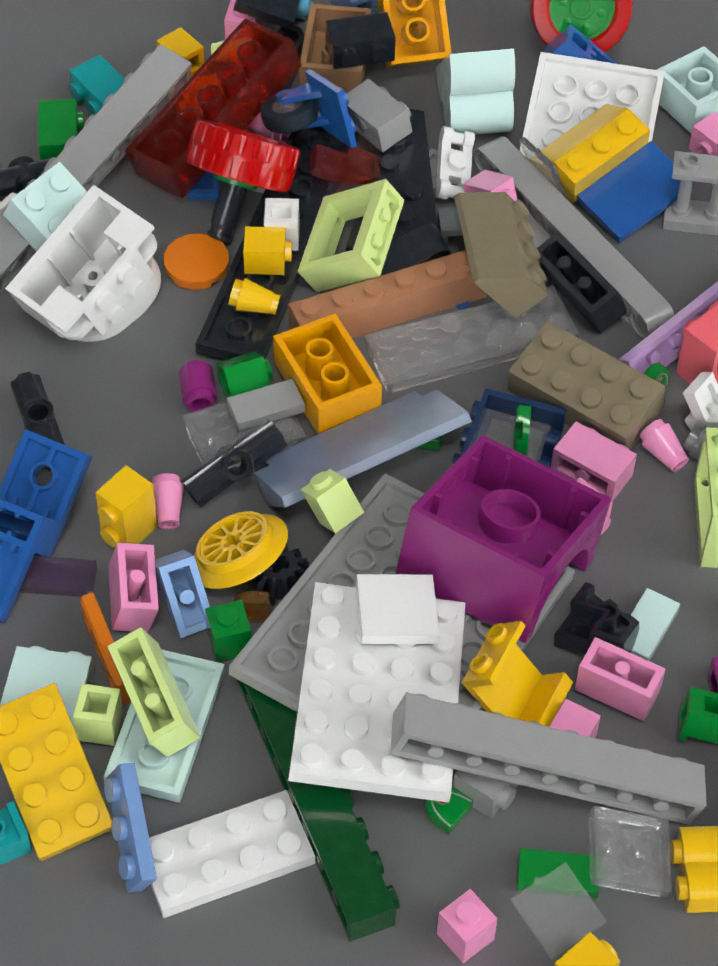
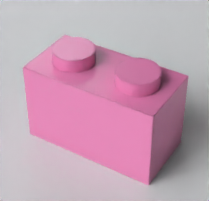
[551,421,637,502]
[108,543,159,632]
[575,637,666,722]

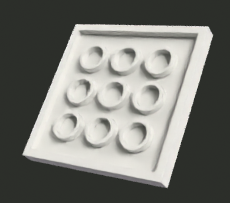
[520,52,665,169]

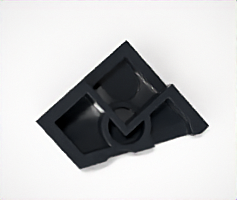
[554,582,639,655]

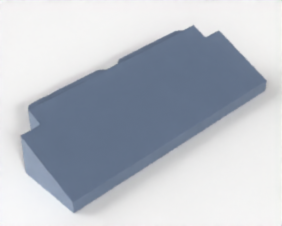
[254,390,472,508]

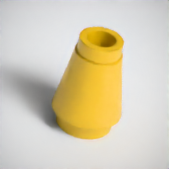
[228,278,281,315]

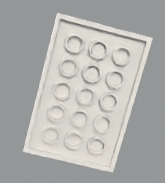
[288,582,466,803]

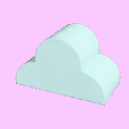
[436,49,515,135]

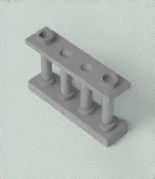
[663,151,718,236]

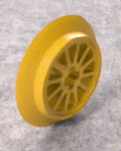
[194,511,288,589]

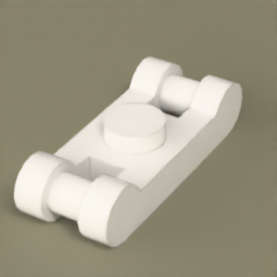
[436,126,475,200]

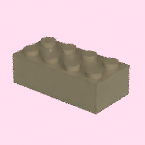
[508,321,665,451]

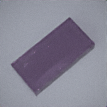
[19,555,98,597]

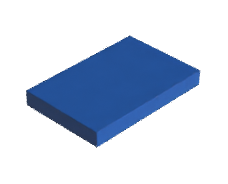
[577,141,694,244]

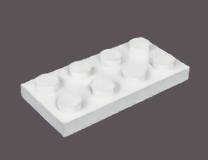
[149,790,315,918]

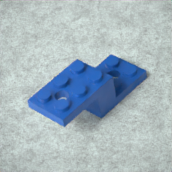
[0,429,93,622]

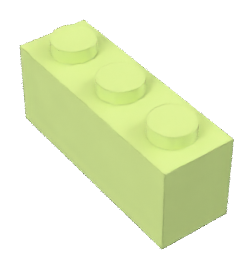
[107,627,201,757]

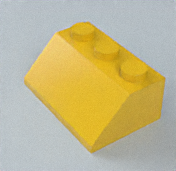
[532,104,650,203]

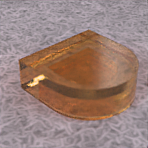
[234,591,273,623]

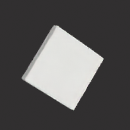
[356,574,440,644]

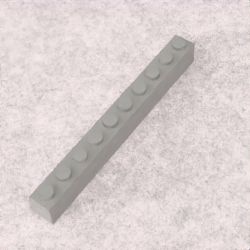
[0,44,192,294]

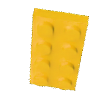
[0,682,112,861]

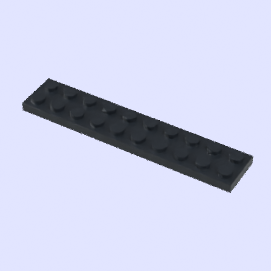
[195,126,360,360]

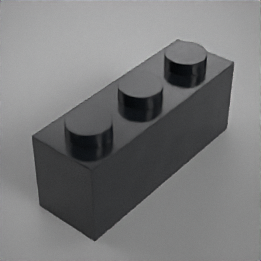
[537,232,626,334]

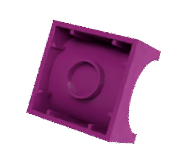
[395,435,611,643]

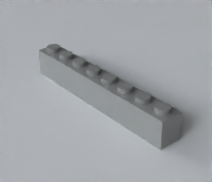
[390,692,707,825]

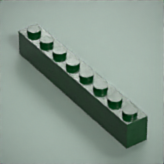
[236,679,400,942]

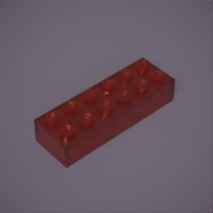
[125,18,302,199]

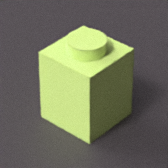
[301,469,364,533]
[73,684,123,746]

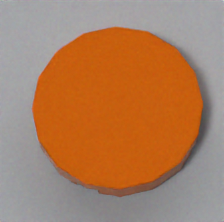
[164,233,229,290]

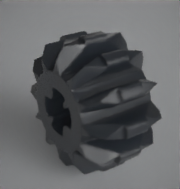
[248,544,309,606]

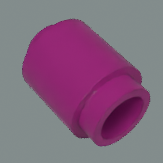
[179,360,217,413]

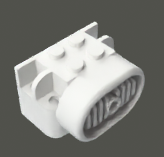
[5,185,161,342]

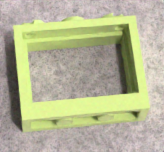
[297,179,404,292]
[694,427,718,568]

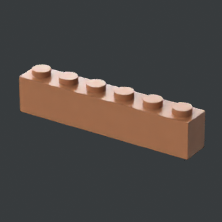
[289,250,487,339]

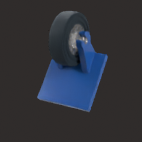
[261,69,357,148]

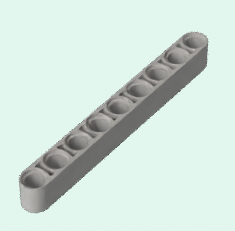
[473,136,674,339]

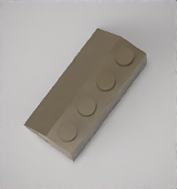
[454,192,548,318]

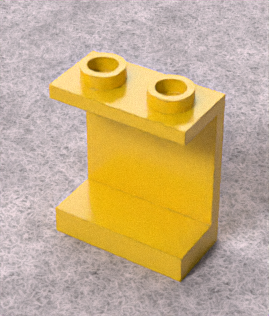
[461,621,573,727]

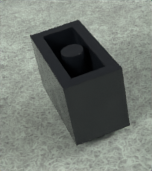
[326,12,396,69]

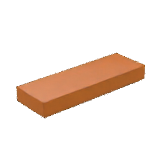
[80,592,131,705]

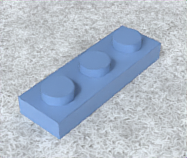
[104,763,157,893]

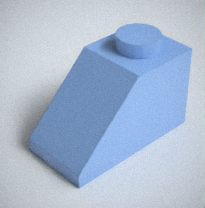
[155,550,210,638]

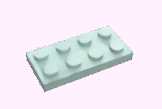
[103,649,225,803]

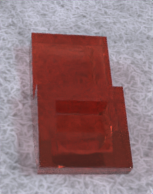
[311,144,380,184]

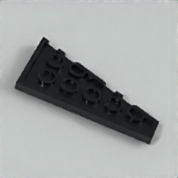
[346,109,438,252]

